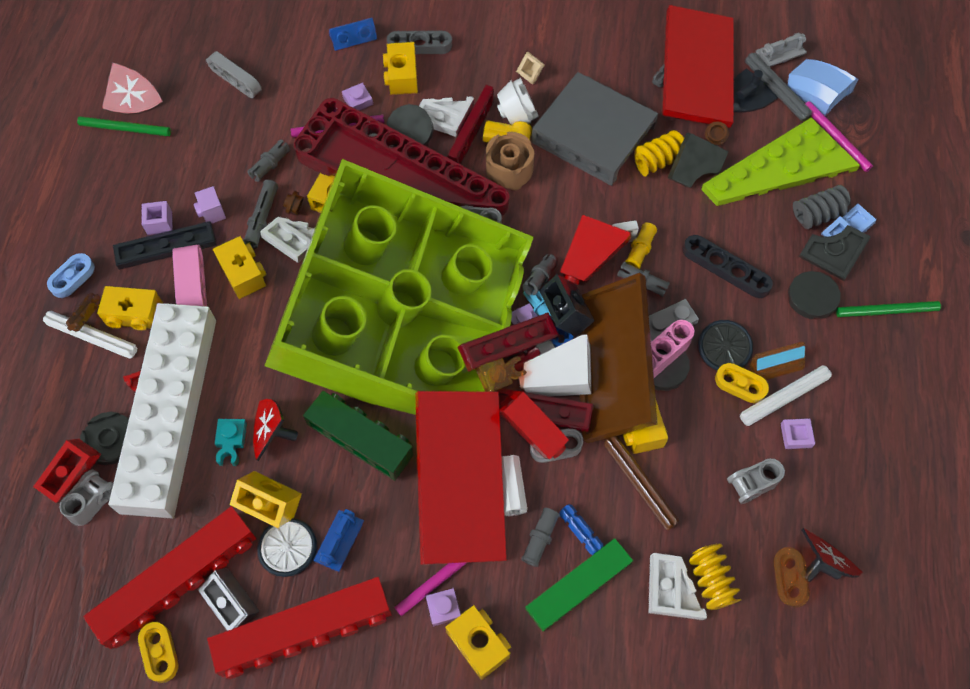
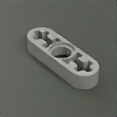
[206,52,262,98]

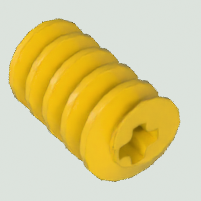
[634,130,684,177]
[689,543,741,610]

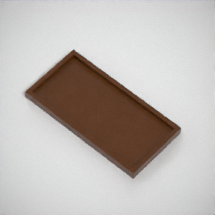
[577,272,658,443]

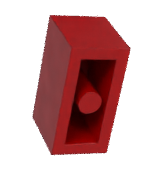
[33,439,101,503]

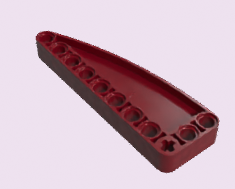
[294,98,509,216]

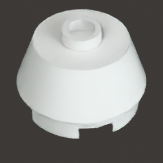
[497,78,539,125]

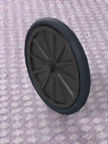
[698,320,753,371]

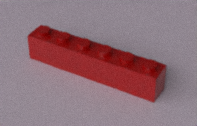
[83,506,256,649]
[207,576,392,679]

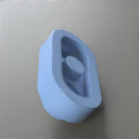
[47,253,95,298]

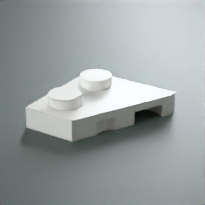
[419,97,474,137]
[260,217,315,263]
[649,553,707,620]

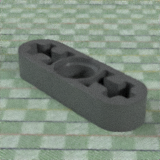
[387,31,452,54]

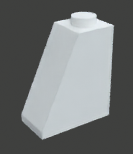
[519,335,591,396]

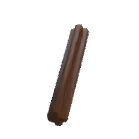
[604,436,679,530]

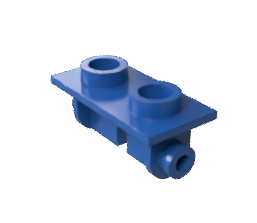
[329,18,377,51]
[314,509,364,572]

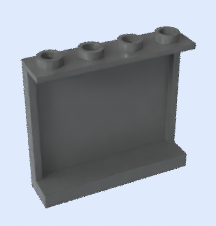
[532,72,658,186]

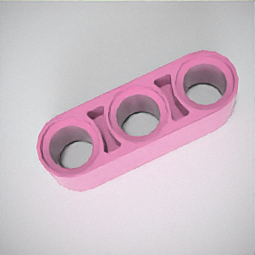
[172,244,207,307]
[651,320,694,378]

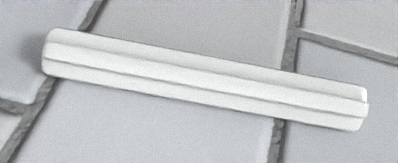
[43,311,137,359]
[740,366,832,426]

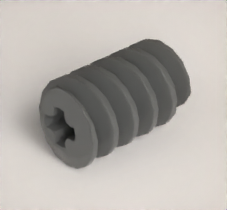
[793,185,850,229]

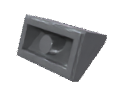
[198,568,259,631]

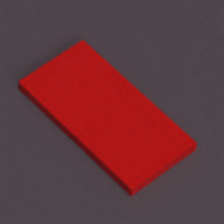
[662,5,734,128]
[415,391,506,565]

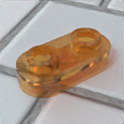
[774,547,810,608]

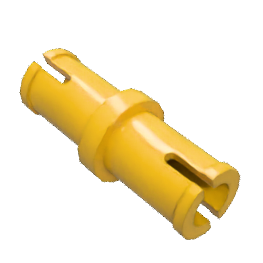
[625,223,657,269]

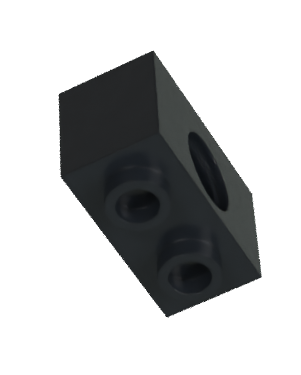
[539,274,595,337]

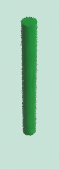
[77,116,171,137]
[836,301,941,317]

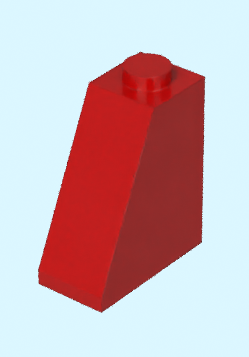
[560,215,632,285]
[499,391,569,460]

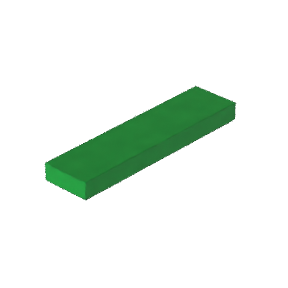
[525,538,633,632]

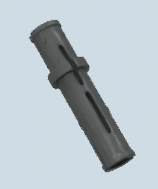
[243,180,278,249]

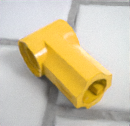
[483,121,532,142]

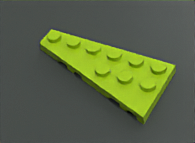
[701,117,860,206]

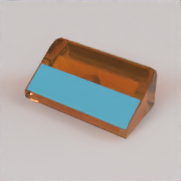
[749,341,805,380]

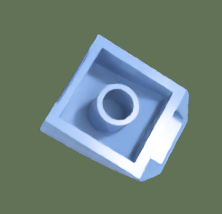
[787,59,858,116]

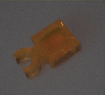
[476,357,527,392]

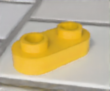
[715,363,769,403]
[138,622,179,683]

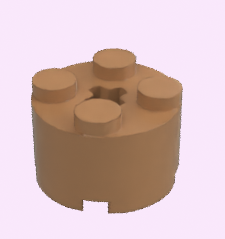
[486,132,534,191]

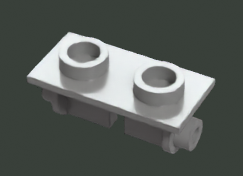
[756,33,806,67]

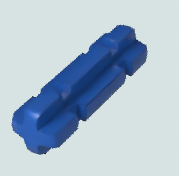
[559,504,603,555]

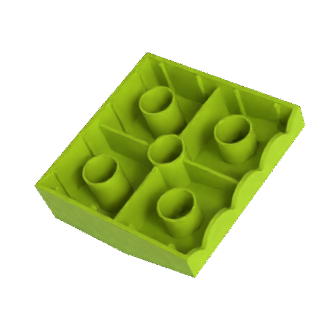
[264,159,533,415]

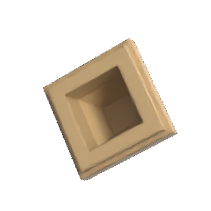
[516,52,545,84]

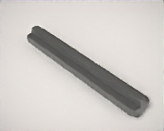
[745,53,812,121]

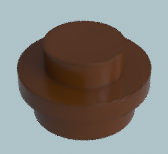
[705,122,729,146]
[283,191,304,215]

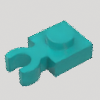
[215,419,247,466]

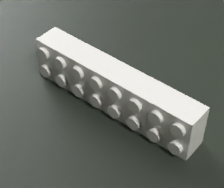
[108,303,216,518]

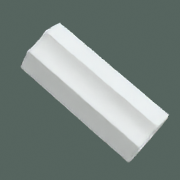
[502,455,527,516]

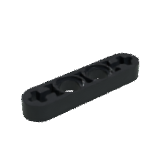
[683,235,773,298]

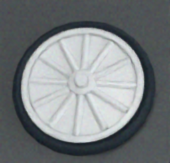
[257,518,317,577]

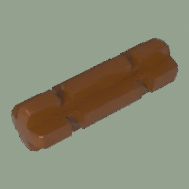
[66,293,101,332]

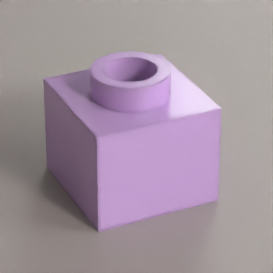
[194,187,226,223]
[142,201,172,235]

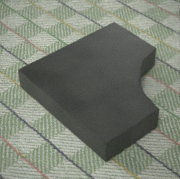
[668,133,728,188]
[799,225,871,281]

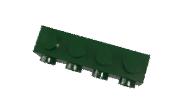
[303,391,414,481]

